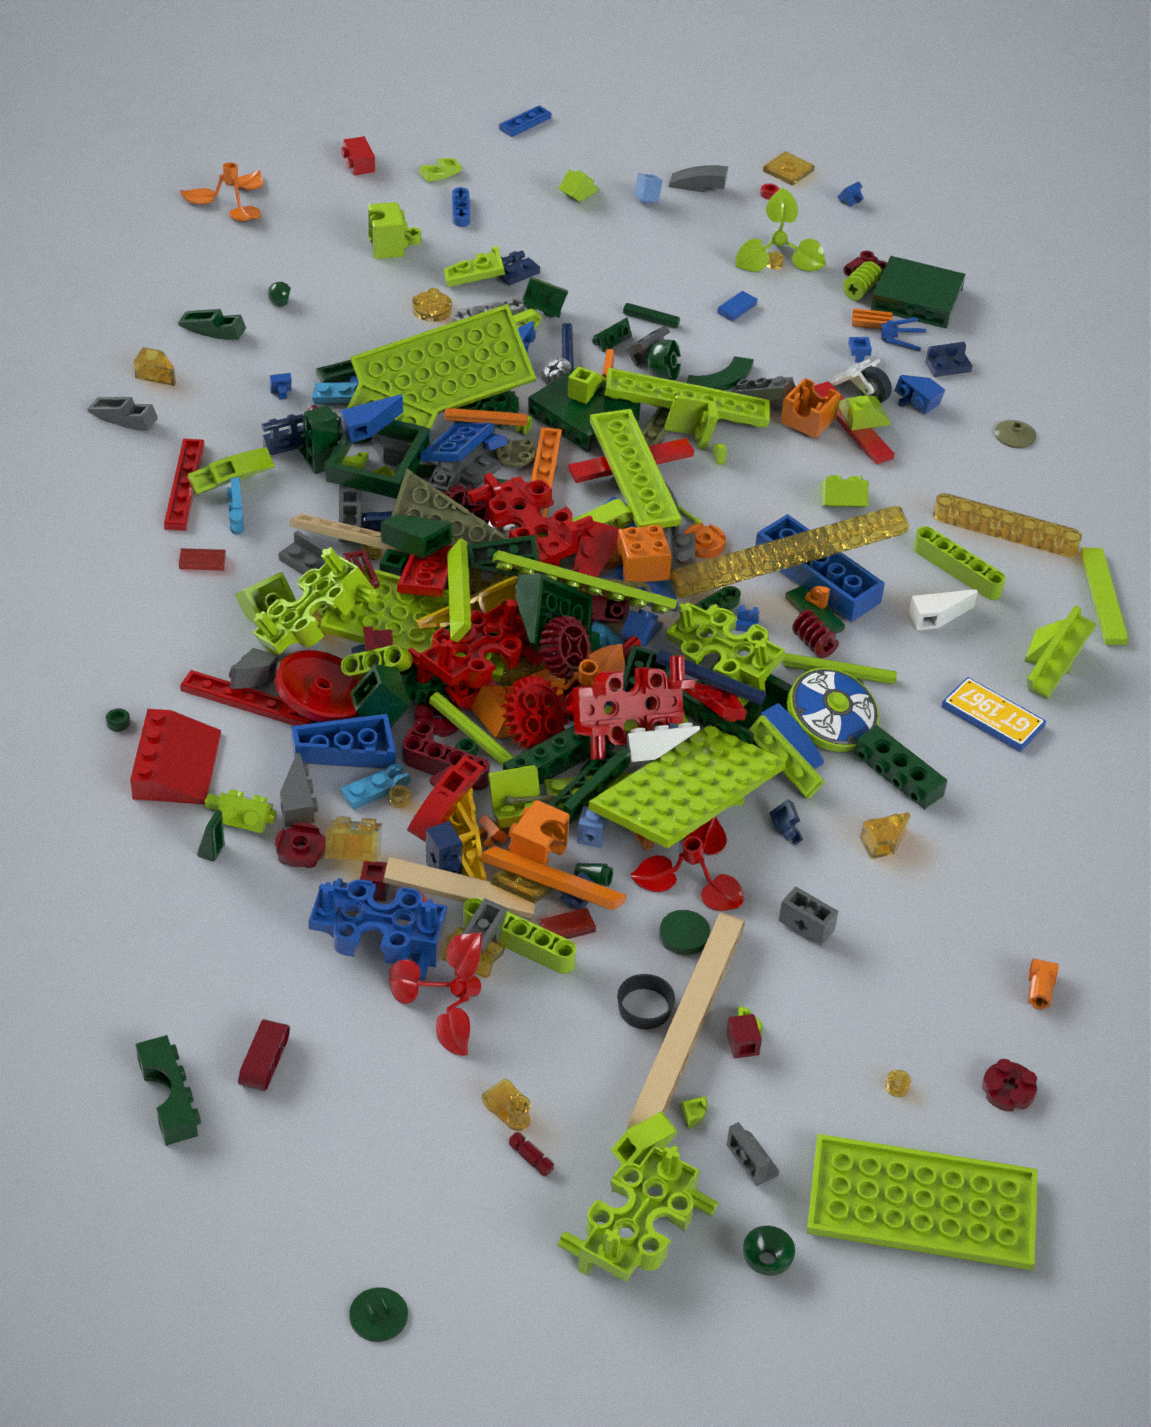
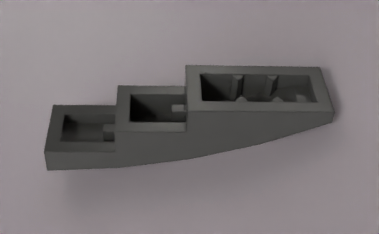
[339,485,361,542]

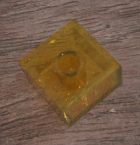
[325,816,382,862]

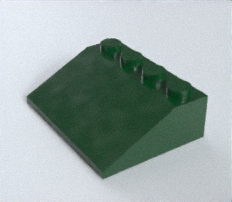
[516,574,593,647]

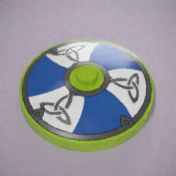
[787,668,879,752]

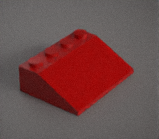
[130,708,221,805]

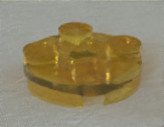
[412,288,452,321]

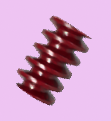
[792,609,839,658]

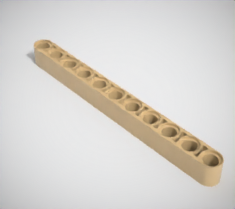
[627,912,745,1130]

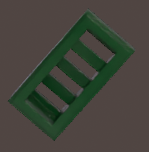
[197,810,225,862]

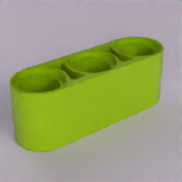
[341,645,413,680]

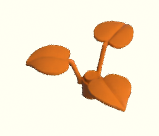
[180,162,263,221]
[529,644,625,736]

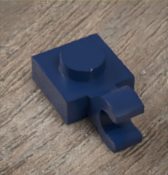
[769,799,803,845]

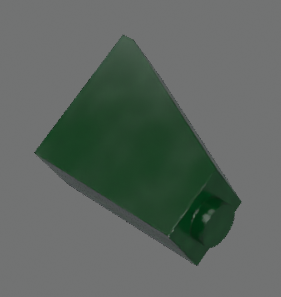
[381,514,452,559]

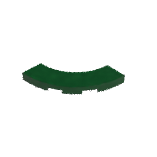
[687,356,754,391]

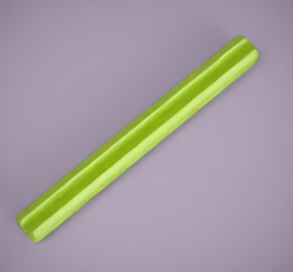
[783,653,897,684]
[429,692,514,765]

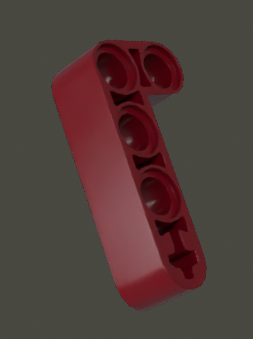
[402,719,490,790]

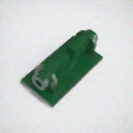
[592,317,632,352]

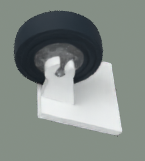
[831,358,892,403]

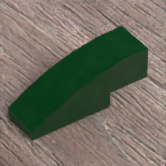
[178,309,246,340]

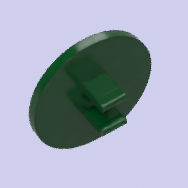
[349,1287,408,1342]

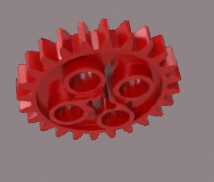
[502,675,569,750]

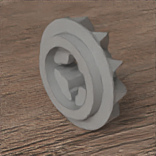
[541,358,571,385]

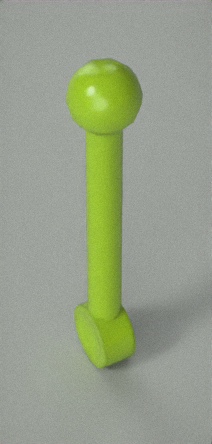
[677,501,702,525]

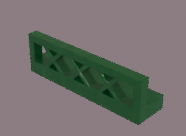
[548,747,631,825]

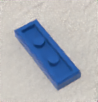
[499,105,552,137]

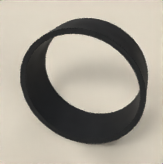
[617,974,675,1029]

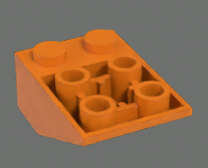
[471,685,515,738]

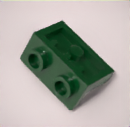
[522,277,568,318]

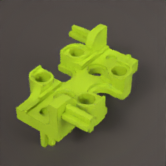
[253,547,379,655]
[665,602,786,707]
[557,1145,719,1282]

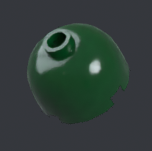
[645,339,681,380]

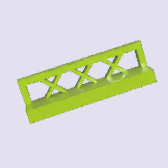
[1027,605,1096,699]

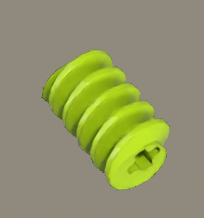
[843,262,882,301]

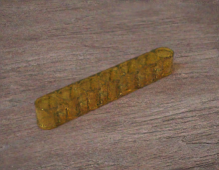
[933,493,1082,557]

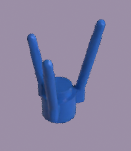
[881,318,926,351]

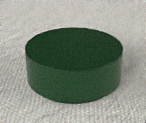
[105,708,130,731]

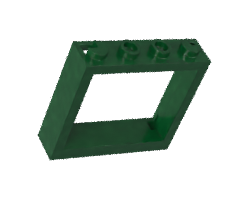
[323,420,430,499]

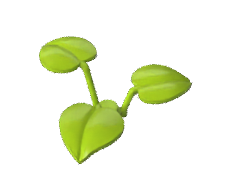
[735,188,826,272]

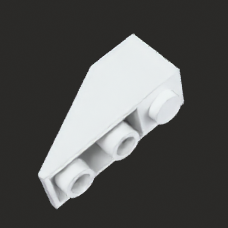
[909,589,978,631]
[626,723,700,765]

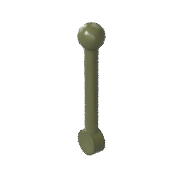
[505,794,556,806]

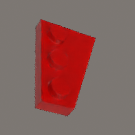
[572,520,621,577]
[684,682,747,722]

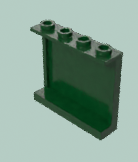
[871,256,966,329]
[528,365,641,452]
[682,656,792,746]

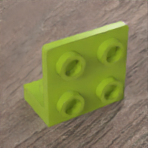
[664,395,719,450]
[488,765,541,828]

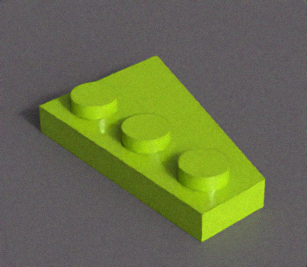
[443,245,505,287]

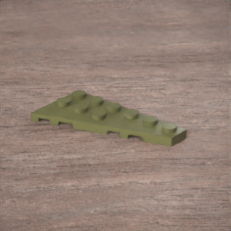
[391,469,509,556]

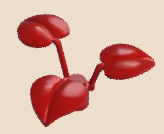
[631,816,744,911]
[389,933,482,1056]

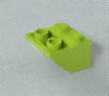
[820,475,869,508]

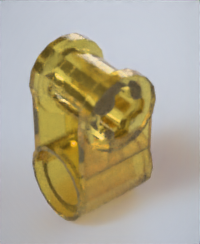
[482,1078,531,1131]

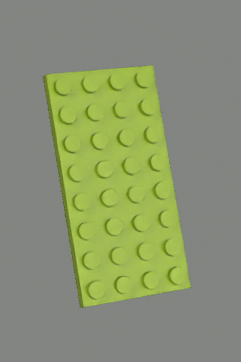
[350,304,536,414]
[320,563,505,682]
[589,725,786,849]
[806,1134,1038,1271]

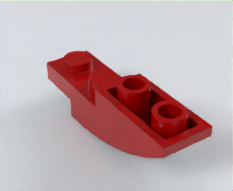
[407,755,485,842]

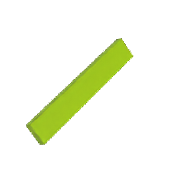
[447,538,471,642]
[1080,547,1128,645]

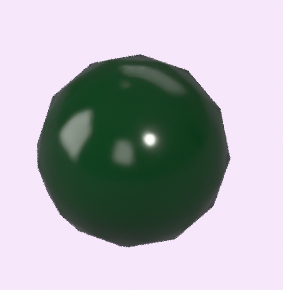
[267,281,291,306]

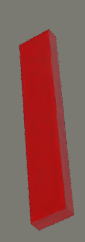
[814,381,895,464]
[164,438,205,531]
[568,438,694,483]
[180,670,316,726]

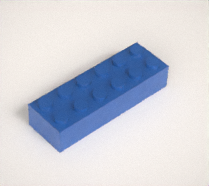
[754,514,885,622]

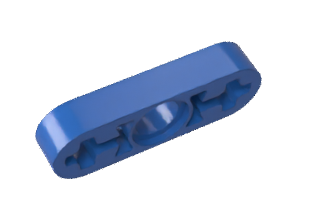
[452,187,470,227]

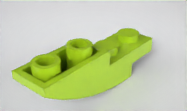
[187,447,275,496]

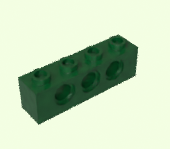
[855,725,948,810]
[503,726,591,785]

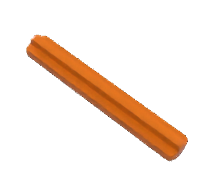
[444,408,528,426]

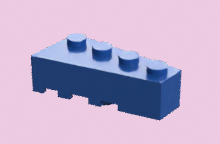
[291,714,396,769]

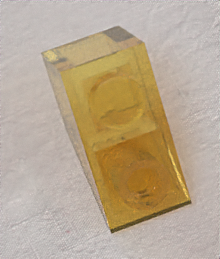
[134,347,176,386]
[860,812,910,859]

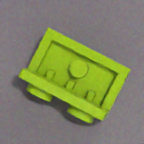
[217,789,274,833]

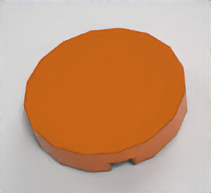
[683,523,726,558]

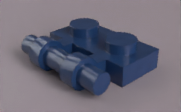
[498,250,540,286]
[261,414,305,456]

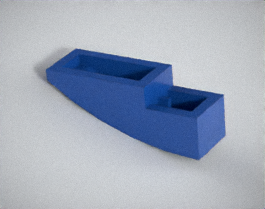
[760,703,824,769]

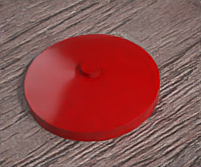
[275,650,360,722]

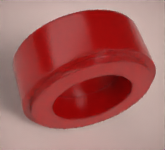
[760,183,779,200]

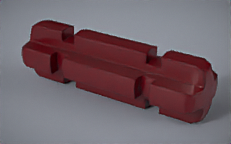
[509,1132,554,1176]

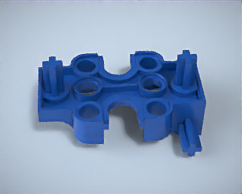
[308,878,447,981]

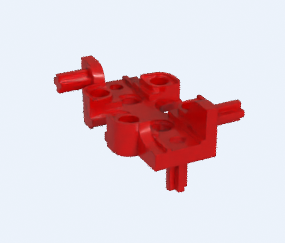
[467,472,595,567]
[408,599,543,688]
[566,655,695,759]

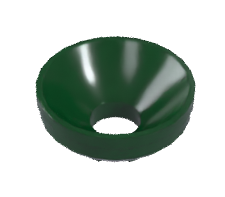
[743,1225,795,1276]

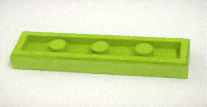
[748,715,826,799]

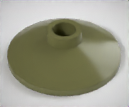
[995,420,1036,448]

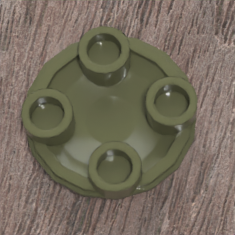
[494,438,536,467]

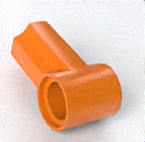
[1028,958,1059,1010]

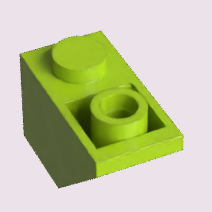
[558,169,599,202]
[568,366,605,404]
[610,1112,678,1165]

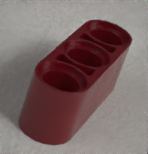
[238,1019,290,1091]

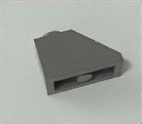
[372,434,412,466]

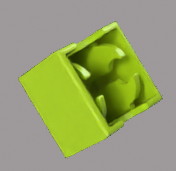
[368,202,408,259]

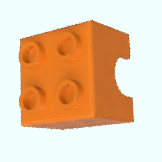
[781,378,841,439]
[616,525,672,584]
[508,800,569,865]

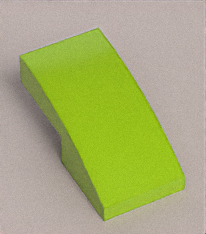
[419,158,463,182]

